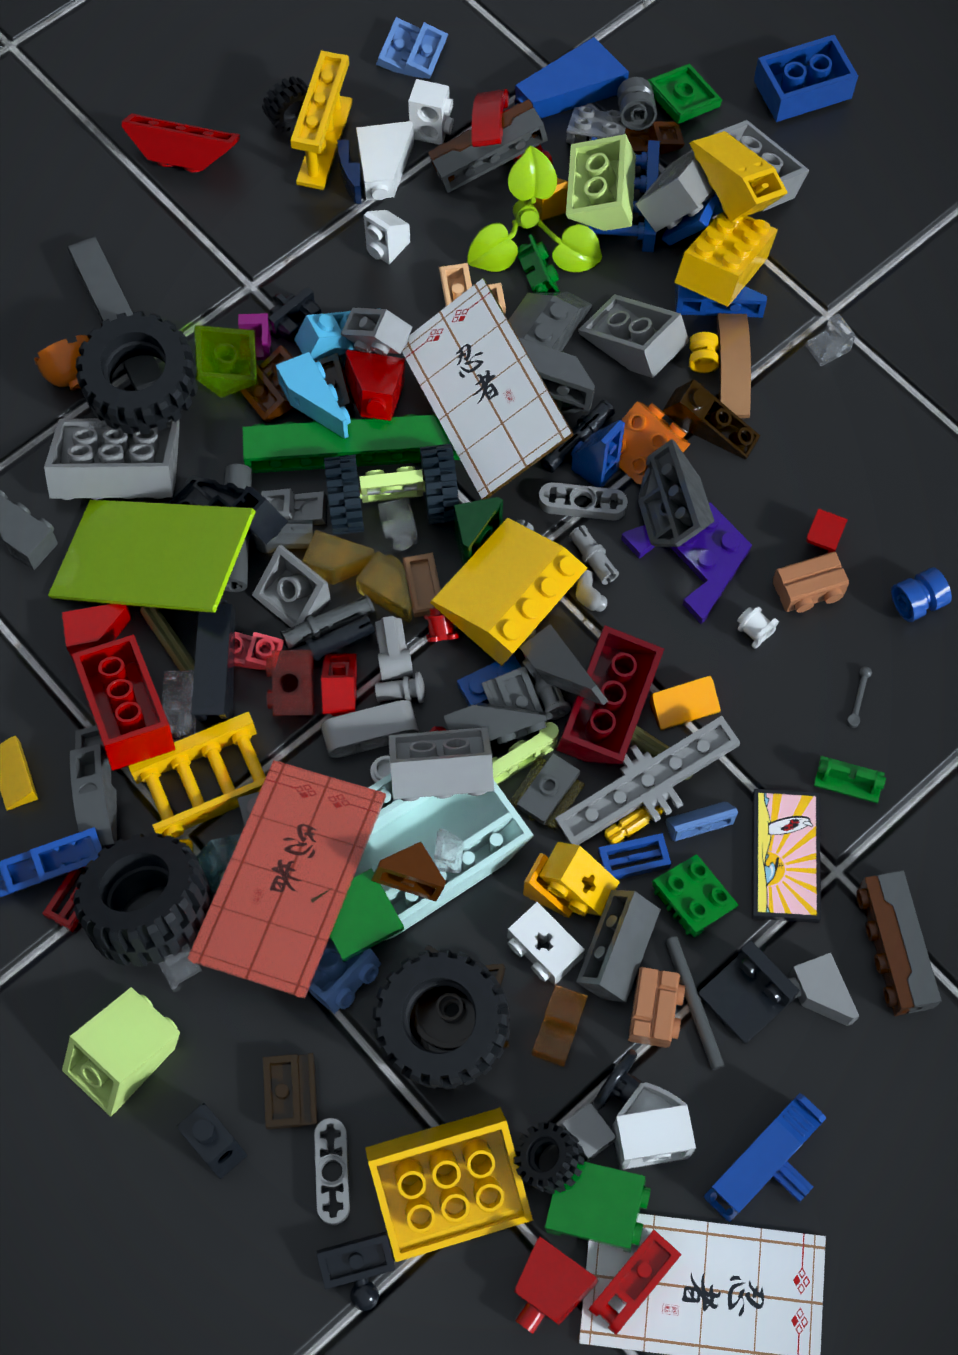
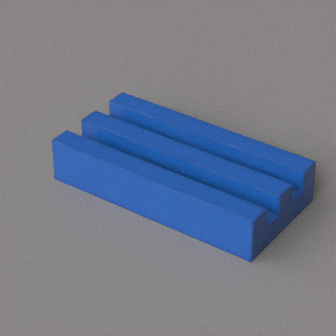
[598,833,671,880]

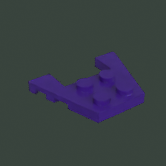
[621,502,752,624]

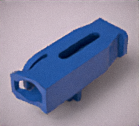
[704,1093,826,1222]

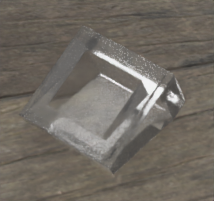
[434,828,464,873]

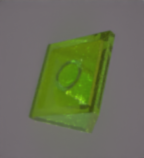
[194,325,257,398]

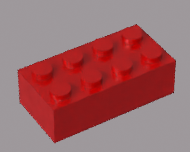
[72,634,176,771]

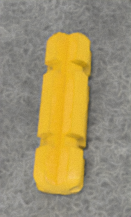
[604,806,663,845]

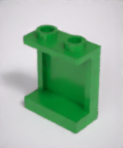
[545,1162,651,1253]

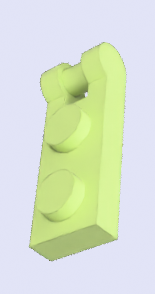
[492,722,559,785]

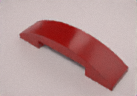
[472,89,510,147]

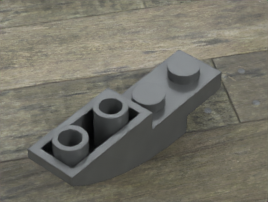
[70,725,117,849]

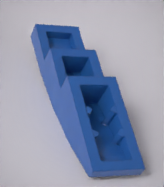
[0,827,103,898]

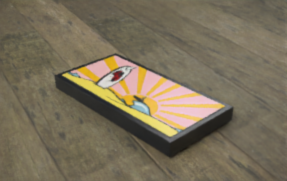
[752,789,821,923]

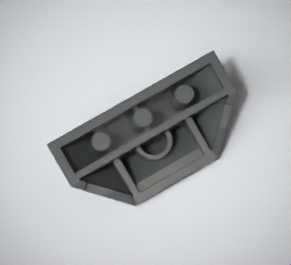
[507,291,592,352]
[517,338,595,414]
[638,439,714,547]

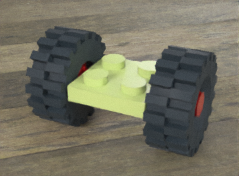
[324,444,459,535]

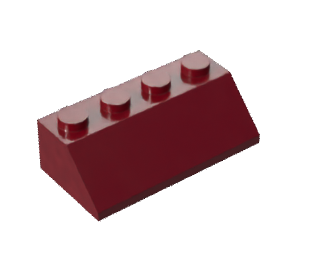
[556,625,664,764]

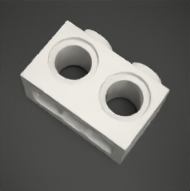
[408,79,454,145]

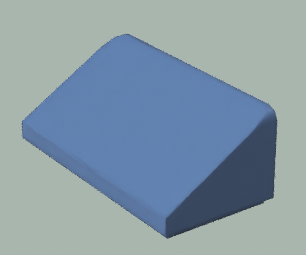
[665,802,738,842]

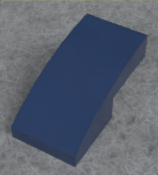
[338,140,362,204]

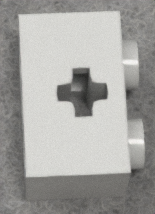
[507,902,585,985]

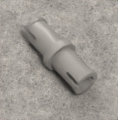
[569,525,619,585]

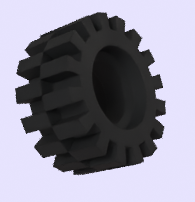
[262,76,308,132]
[514,1122,584,1194]

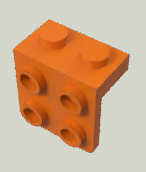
[619,401,690,485]

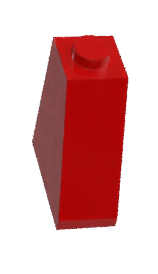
[345,350,406,421]

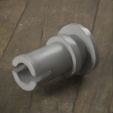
[375,671,425,703]

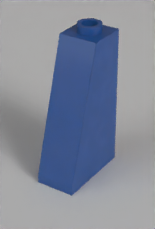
[514,37,629,119]

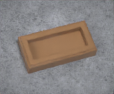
[402,552,441,618]

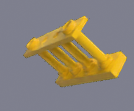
[290,50,353,190]
[128,711,269,838]

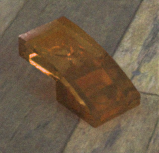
[532,985,588,1067]

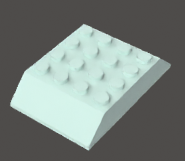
[354,773,533,941]

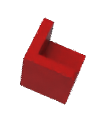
[806,508,848,553]

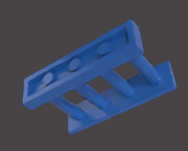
[581,137,660,252]

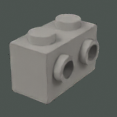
[341,308,412,356]

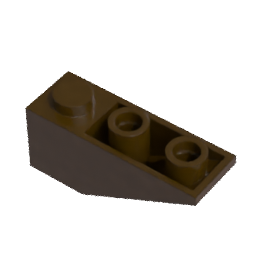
[662,379,760,459]

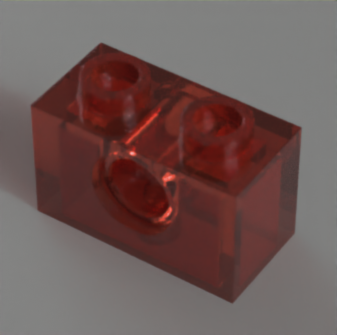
[266,650,315,716]

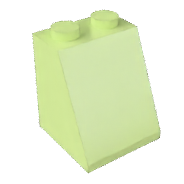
[62,987,180,1117]

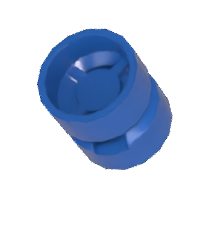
[891,567,952,622]

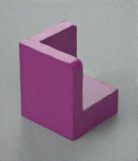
[238,313,271,361]

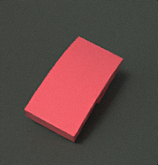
[234,632,284,671]

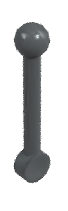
[847,666,872,728]

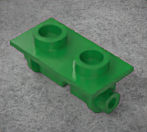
[517,234,560,293]
[814,756,886,804]

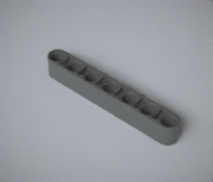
[67,236,162,391]

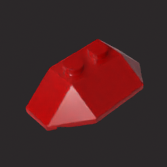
[121,113,240,172]

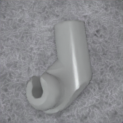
[576,570,607,612]

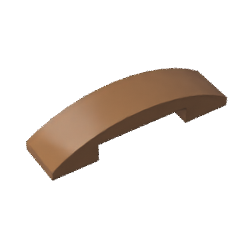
[717,313,751,418]

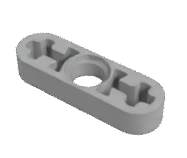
[539,482,628,521]
[314,1118,350,1225]

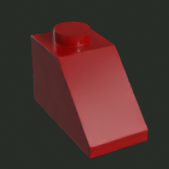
[62,604,131,659]
[321,653,357,717]

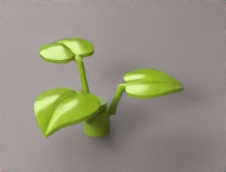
[467,145,602,272]

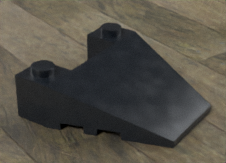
[164,476,288,612]

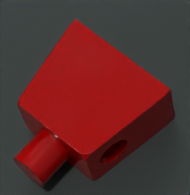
[514,1236,599,1334]

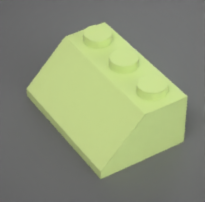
[566,134,636,231]

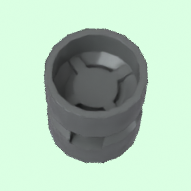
[617,77,657,131]

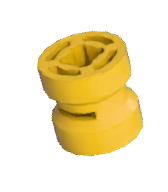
[689,332,719,373]

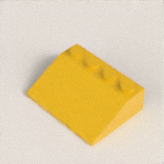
[430,517,588,666]
[365,1107,533,1262]

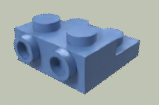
[308,937,381,1014]

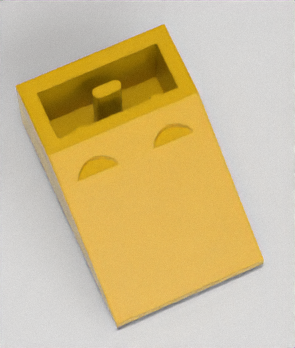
[689,131,788,222]

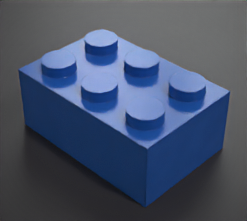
[754,34,858,122]

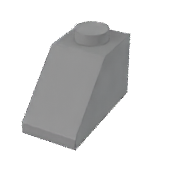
[788,953,859,1026]

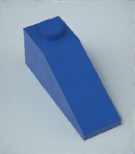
[675,268,767,318]
[571,420,625,488]

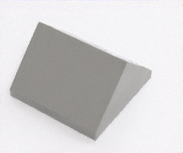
[252,545,331,627]

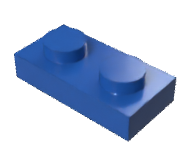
[457,654,521,706]

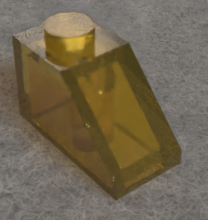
[302,530,376,585]
[356,551,412,624]

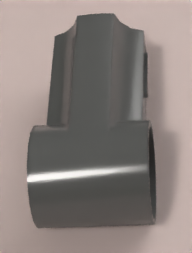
[252,520,313,554]

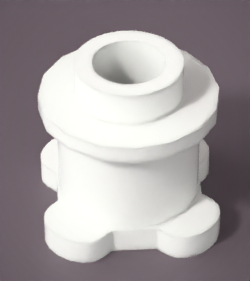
[737,607,779,649]

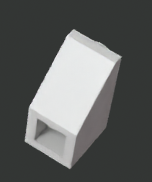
[364,210,410,265]

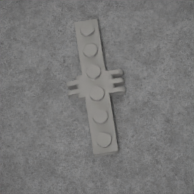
[555,716,740,845]

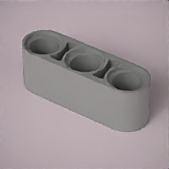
[321,700,419,758]

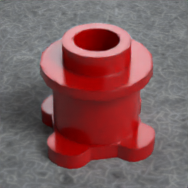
[424,607,459,642]

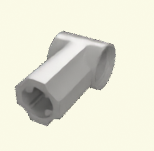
[375,616,413,682]

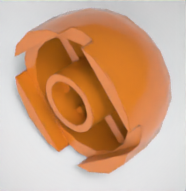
[34,335,89,390]

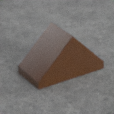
[371,842,446,901]

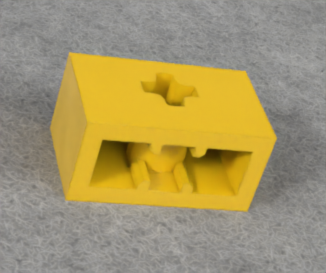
[539,842,619,916]

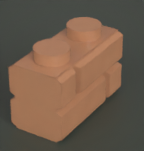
[773,552,849,613]
[628,967,685,1048]

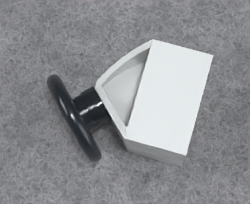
[593,1049,696,1170]

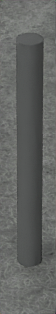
[665,936,725,1070]

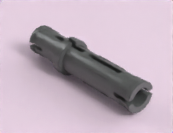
[280,594,375,650]

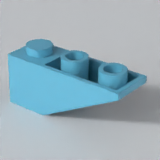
[294,308,380,361]
[276,352,351,439]

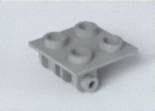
[566,106,626,144]

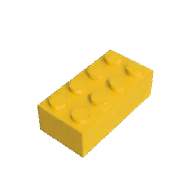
[674,212,778,307]

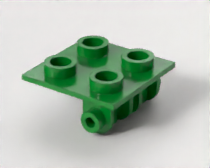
[652,854,739,938]

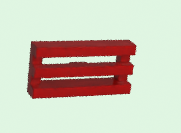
[42,867,85,932]

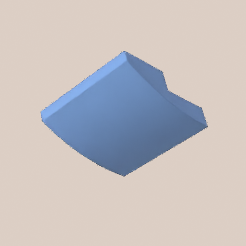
[376,17,448,79]

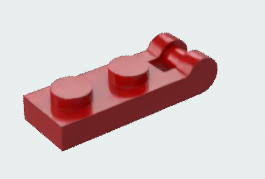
[588,1230,682,1335]

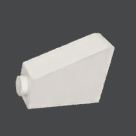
[356,121,414,200]

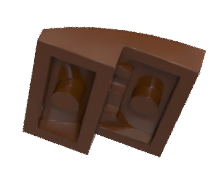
[233,345,293,423]

